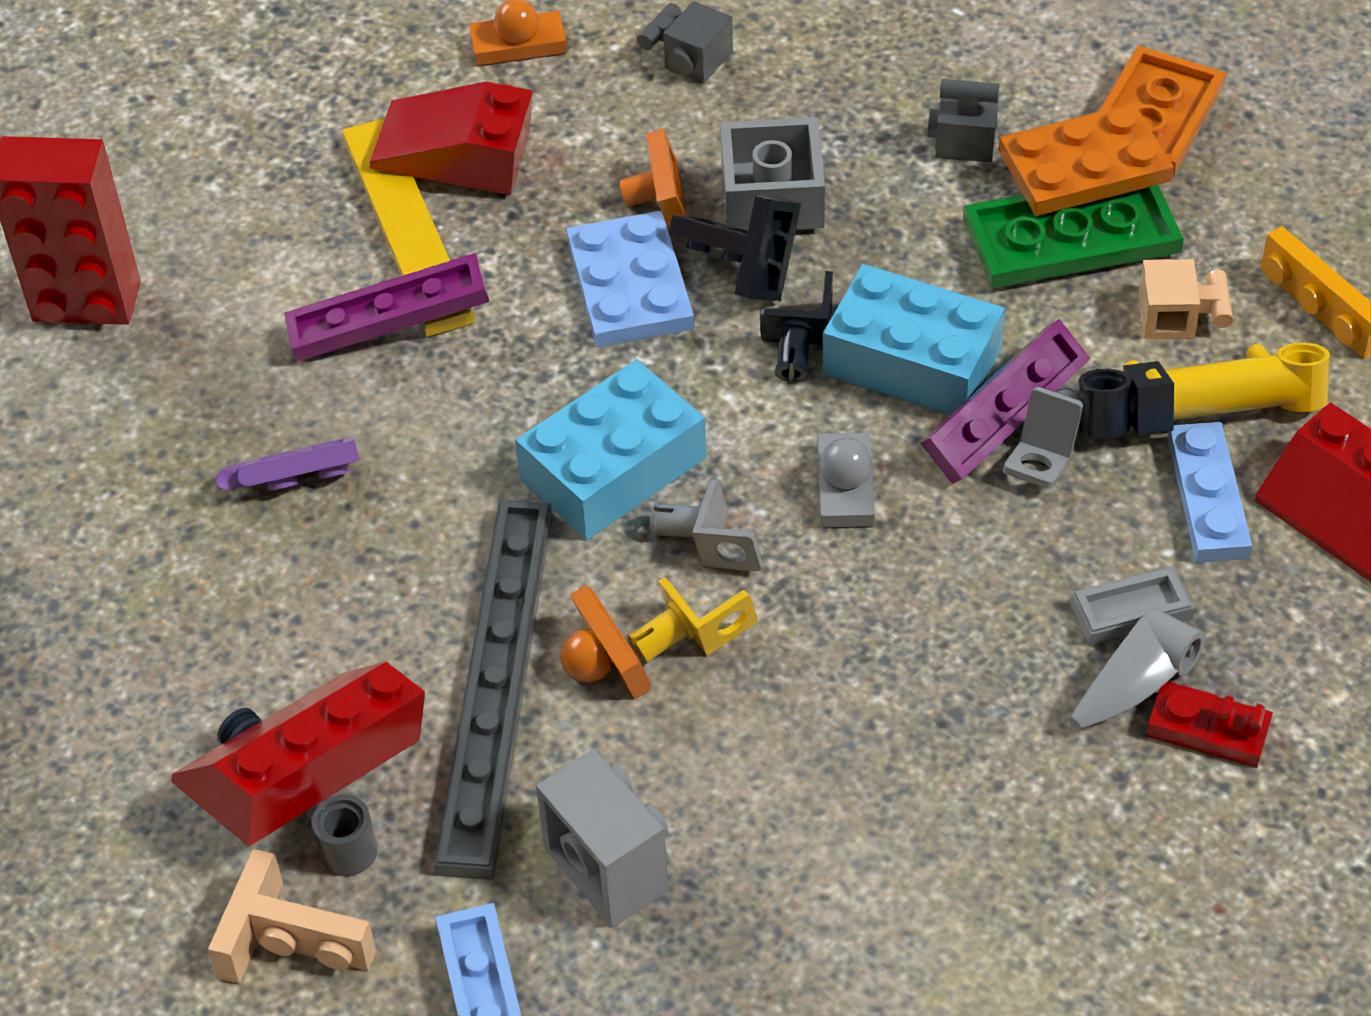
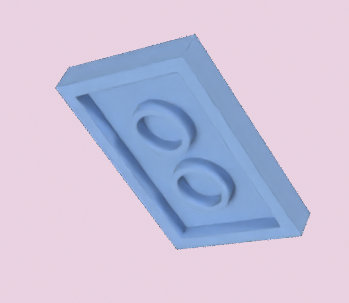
[566,211,694,347]

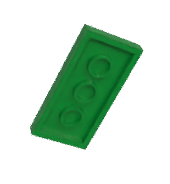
[963,185,1184,289]

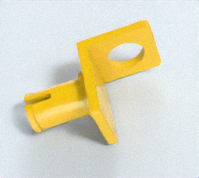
[627,577,758,664]

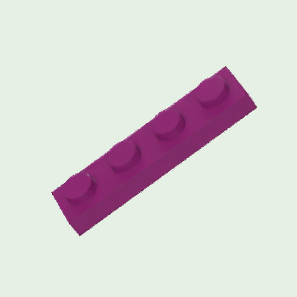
[284,253,490,362]
[920,319,1091,484]

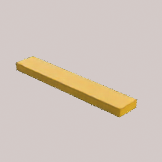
[342,118,474,337]

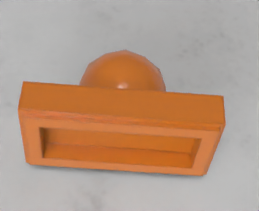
[469,0,567,66]
[561,585,651,700]

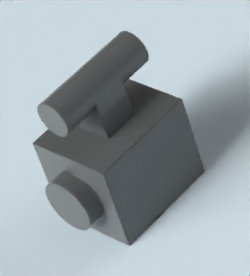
[637,1,733,84]
[927,79,1000,163]

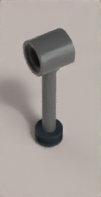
[217,708,378,876]

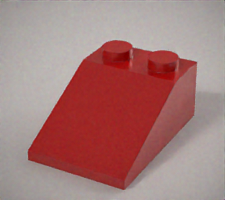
[370,81,533,195]

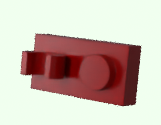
[1146,681,1273,768]

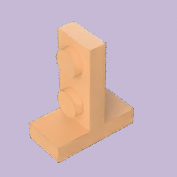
[208,849,376,984]

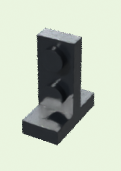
[669,195,802,301]

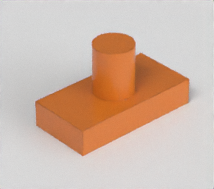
[619,128,688,229]

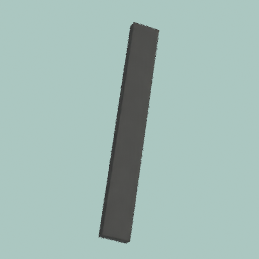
[434,500,553,880]

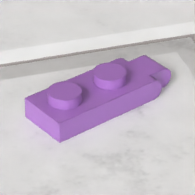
[216,436,359,490]

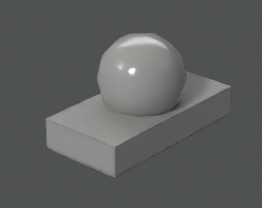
[817,433,875,527]

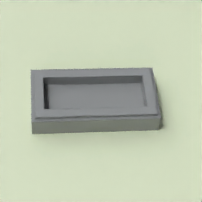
[1070,566,1195,646]

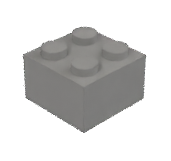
[720,117,825,230]
[536,749,670,928]

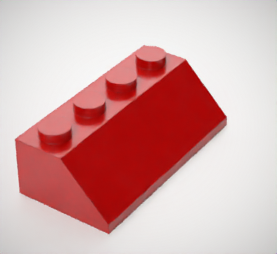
[1254,402,1371,582]
[171,661,425,847]

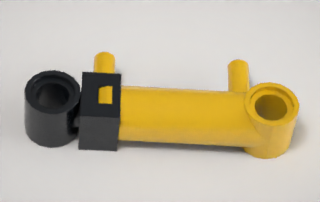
[1079,342,1330,439]

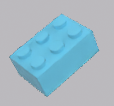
[822,264,1005,415]
[515,359,707,541]

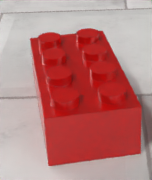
[0,136,141,325]

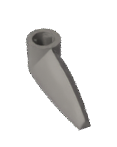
[1070,608,1205,729]

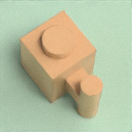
[1138,259,1233,339]

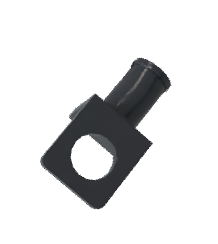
[760,271,833,382]

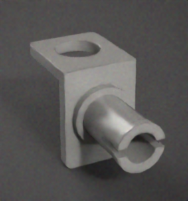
[1003,385,1083,489]
[650,479,763,571]

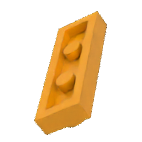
[1260,226,1371,359]

